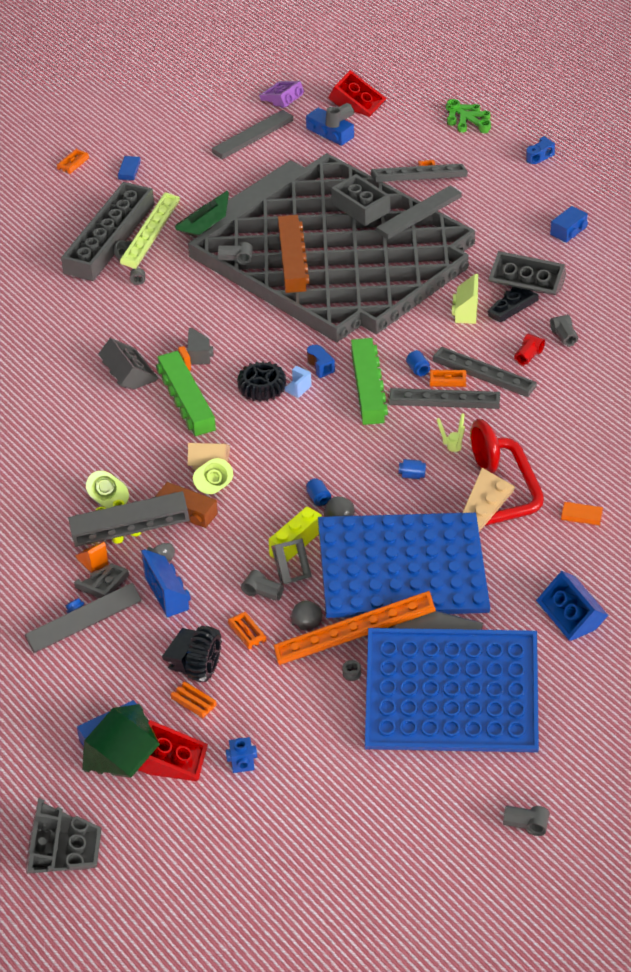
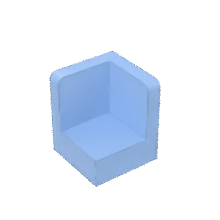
[285,366,312,398]

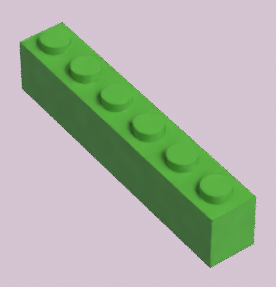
[351,338,388,425]
[156,351,216,436]

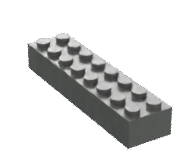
[61,182,154,281]

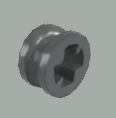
[130,268,146,285]
[342,660,361,681]

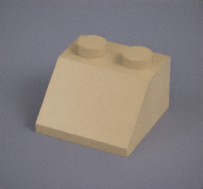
[188,443,230,470]

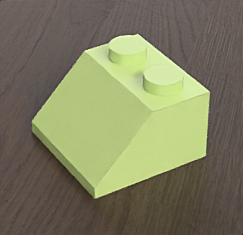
[452,274,478,324]

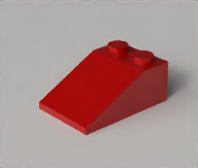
[328,70,387,117]
[138,720,208,781]

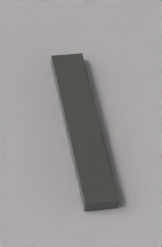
[212,110,293,159]
[370,164,468,182]
[376,185,462,239]
[433,347,537,397]
[389,388,500,409]
[24,583,142,653]

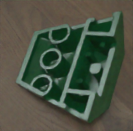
[175,191,229,236]
[82,704,160,778]

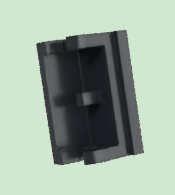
[162,628,195,675]

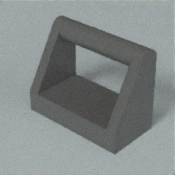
[271,538,312,584]

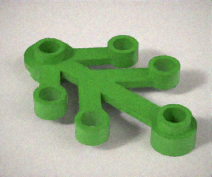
[446,99,491,133]

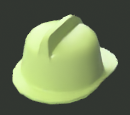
[193,458,233,494]
[86,471,129,508]

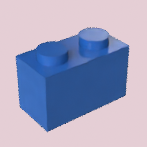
[550,206,588,243]

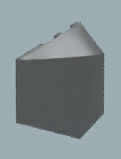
[25,798,102,874]

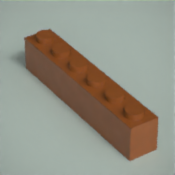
[278,215,309,293]

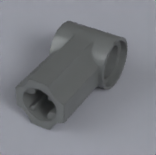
[325,103,354,128]
[218,242,253,265]
[550,314,578,347]
[241,570,284,601]
[503,805,550,836]

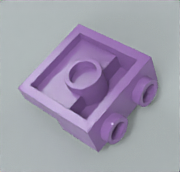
[259,81,304,108]

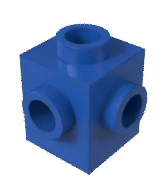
[226,737,257,773]

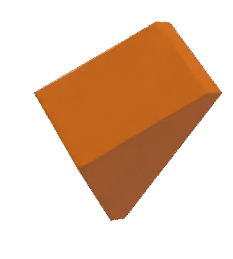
[75,542,109,573]

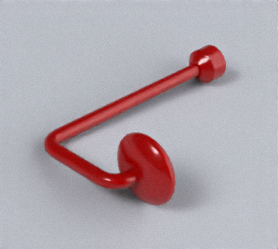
[470,419,544,526]

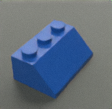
[141,549,191,618]
[536,570,609,641]

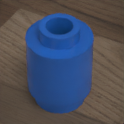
[406,350,430,376]
[398,459,426,479]
[306,478,331,506]

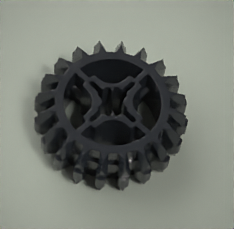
[237,361,286,402]
[185,626,222,682]

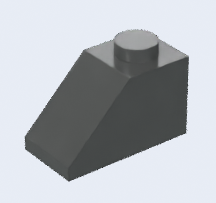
[187,328,214,365]

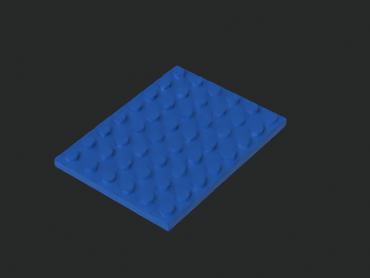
[318,512,490,618]
[365,628,539,753]

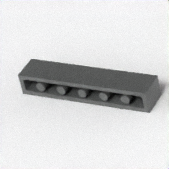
[68,491,190,547]

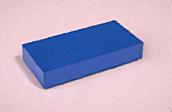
[118,156,141,180]

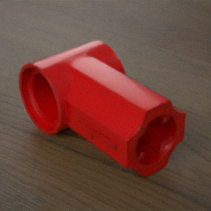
[514,333,545,366]

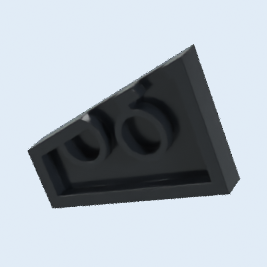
[488,287,539,323]

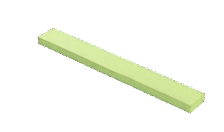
[120,192,180,269]

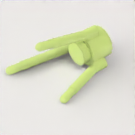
[437,413,465,452]

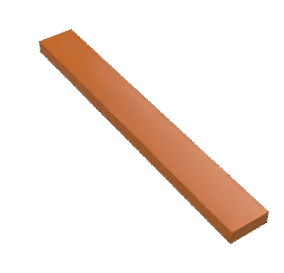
[273,591,436,665]

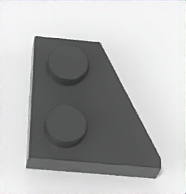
[74,563,129,598]

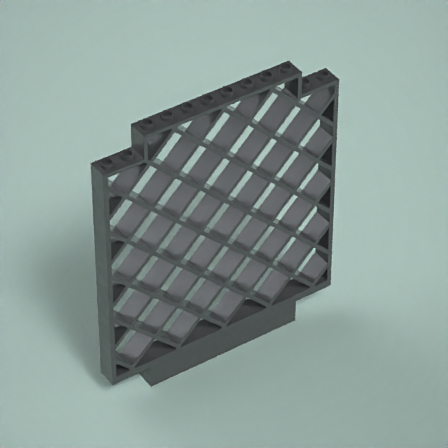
[188,153,475,342]

